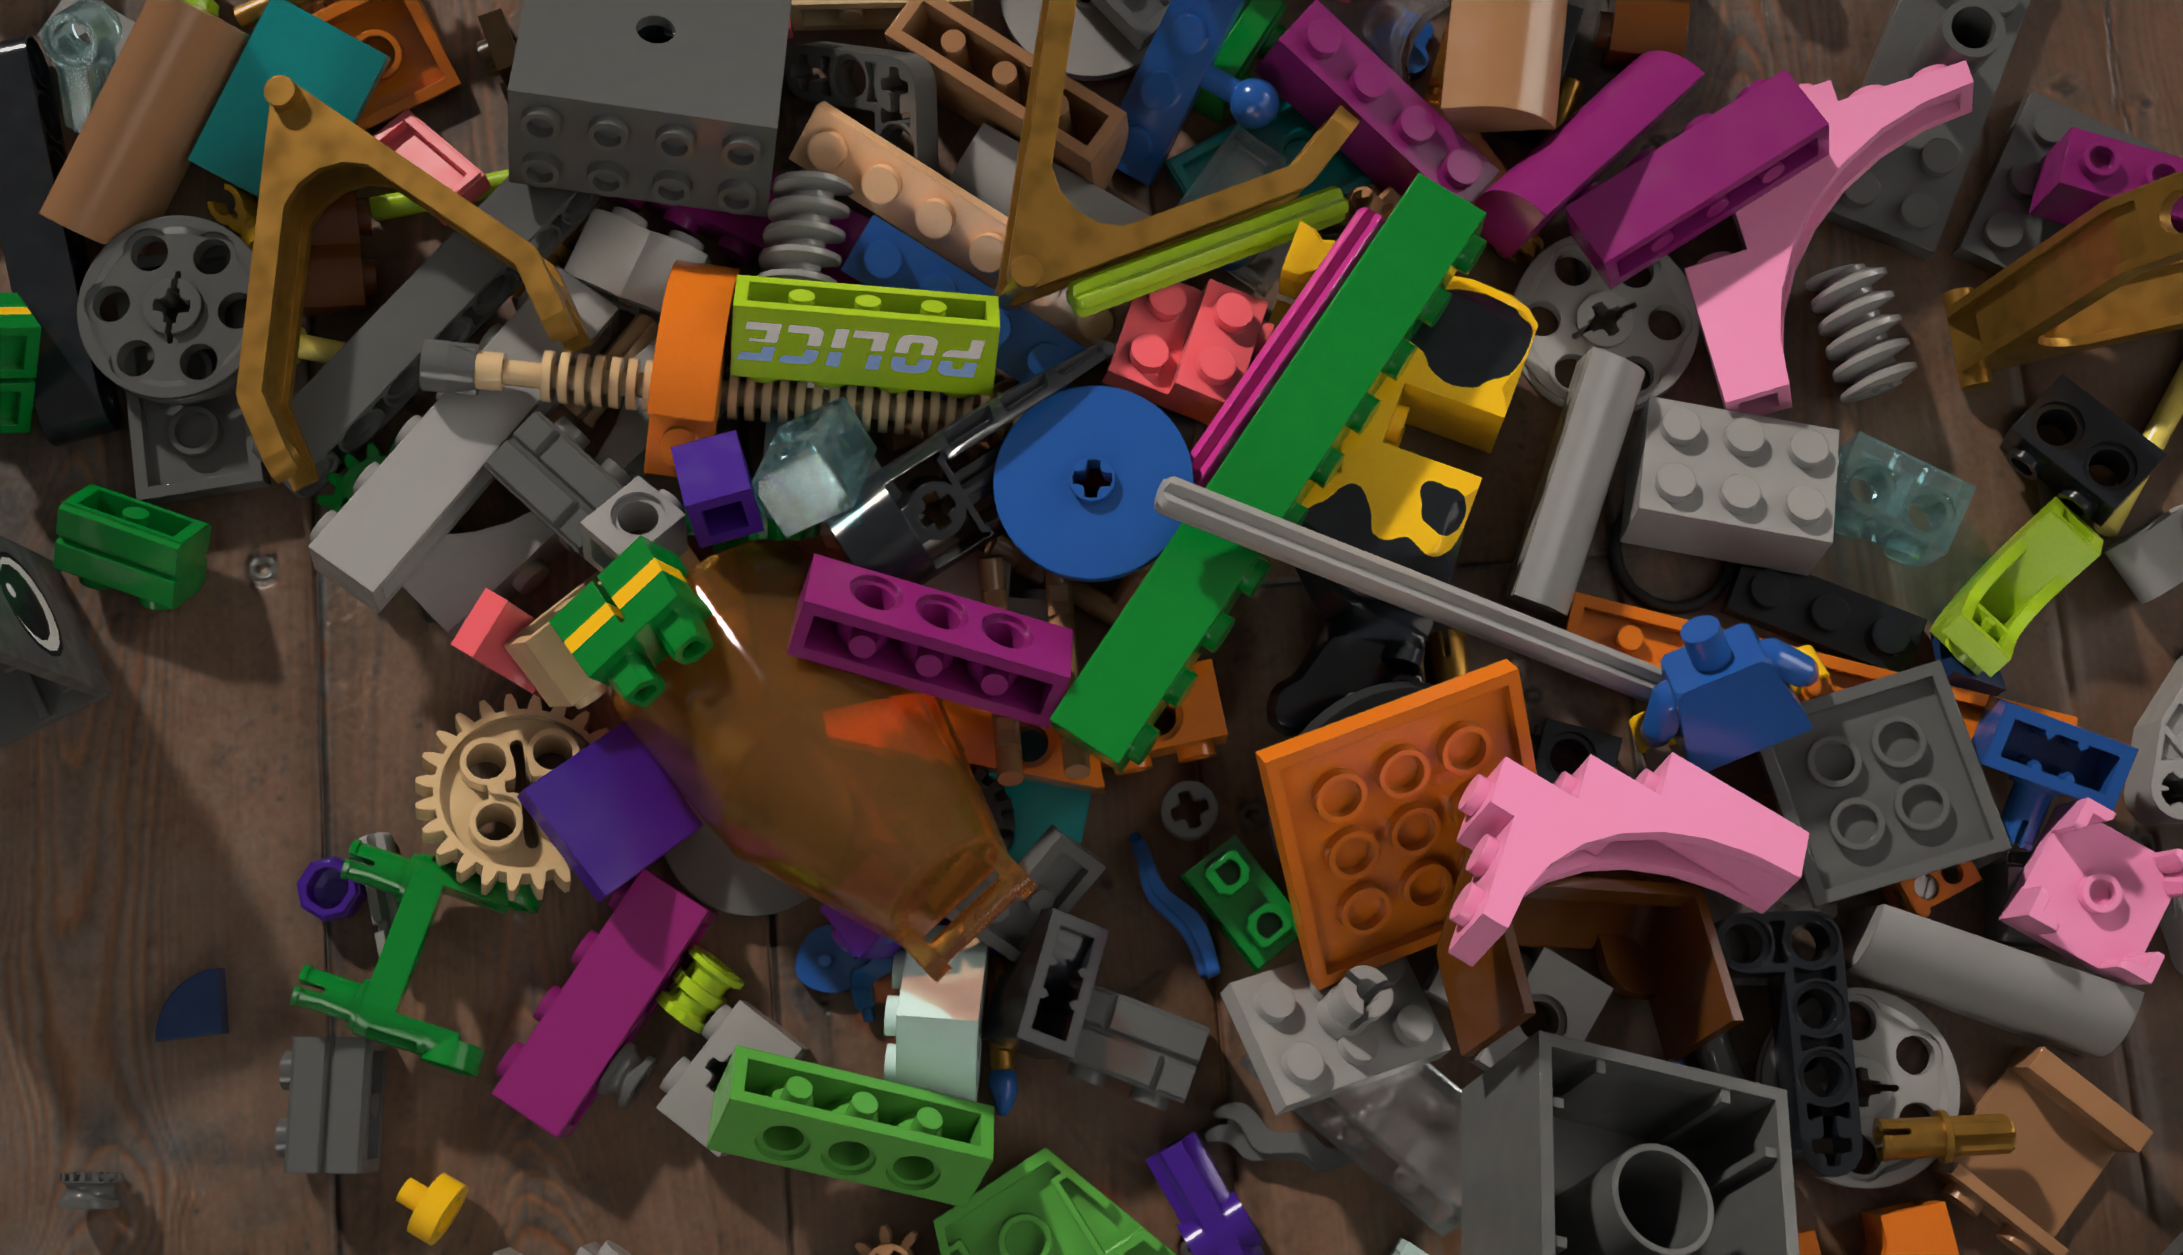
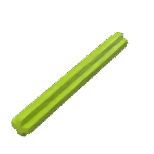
[1066,186,1349,318]

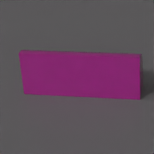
[1473,51,1705,260]

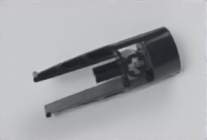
[817,339,1116,585]

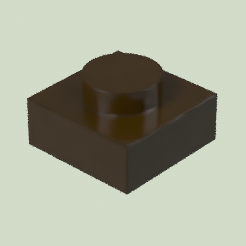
[476,8,517,88]

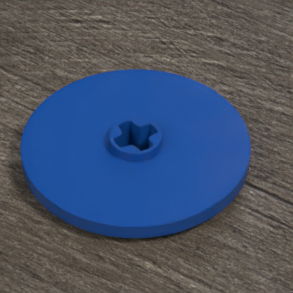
[993,386,1194,582]

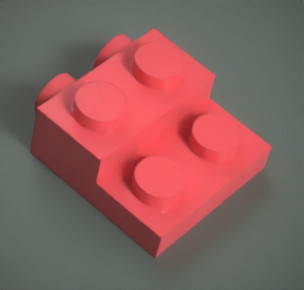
[1102,279,1274,425]

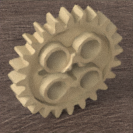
[415,694,610,901]

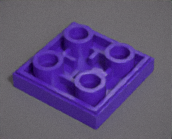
[517,721,704,903]

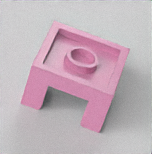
[1998,797,2183,986]

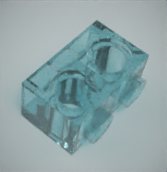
[751,396,877,538]
[1834,431,1977,567]

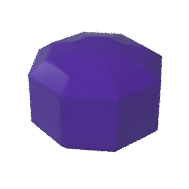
[297,856,367,922]

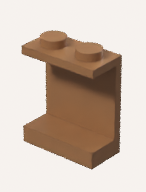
[1929,1047,2154,1255]

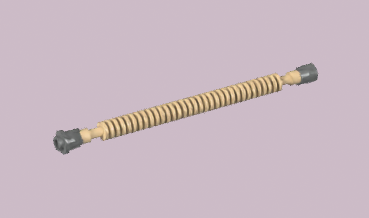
[419,339,1209,454]

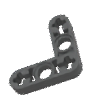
[784,41,939,237]

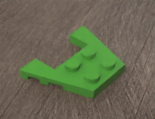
[933,1146,1177,1255]

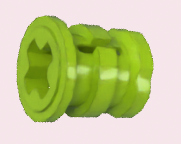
[656,945,744,1034]

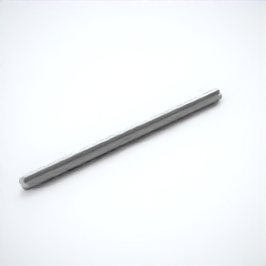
[1154,476,1663,703]

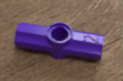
[1145,1131,1264,1255]

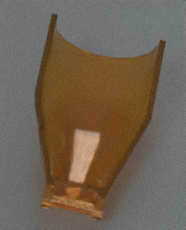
[611,540,1038,983]

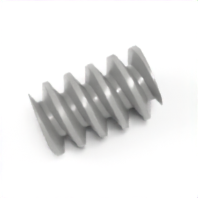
[757,170,854,283]
[1804,263,1918,403]

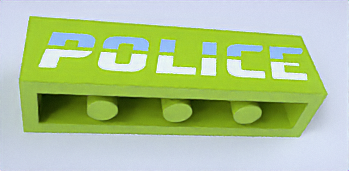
[730,274,1000,399]

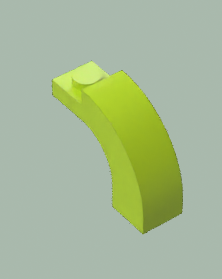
[1929,496,2104,677]

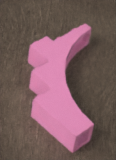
[1684,60,1974,416]
[1447,752,1810,967]

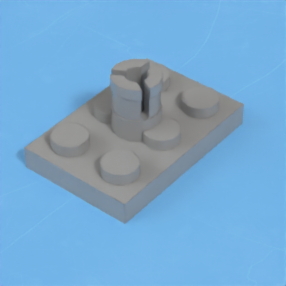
[1220,956,1451,1116]

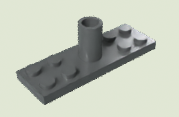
[1823,0,2031,260]

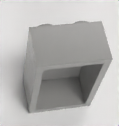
[1620,396,1840,576]

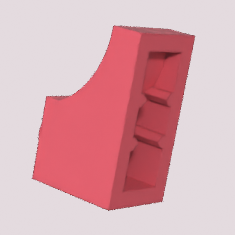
[450,588,545,701]

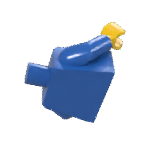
[1629,615,1830,772]

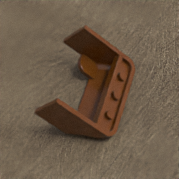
[1437,848,1744,1062]

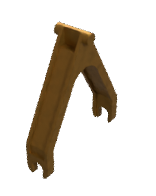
[994,0,1360,311]
[236,75,591,492]
[1942,171,2183,391]

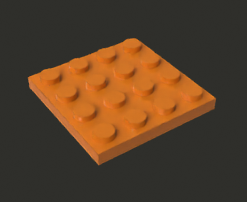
[1255,658,1537,990]

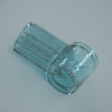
[41,0,122,133]

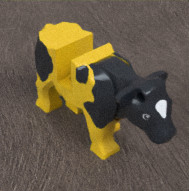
[1266,221,1539,738]

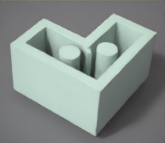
[884,924,989,1102]

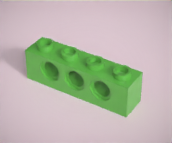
[707,1045,994,1208]

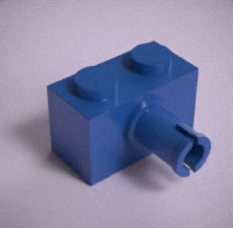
[1971,695,2139,851]

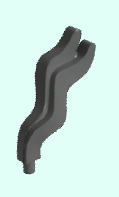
[1202,1102,1371,1173]

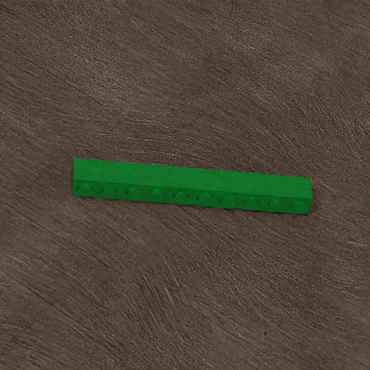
[1050,173,1488,773]

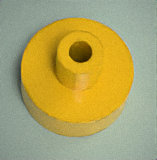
[396,1173,468,1246]

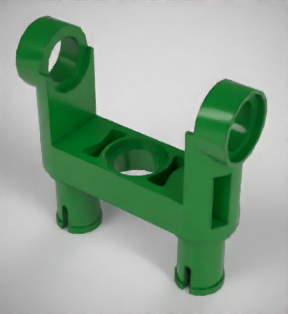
[290,838,546,1077]

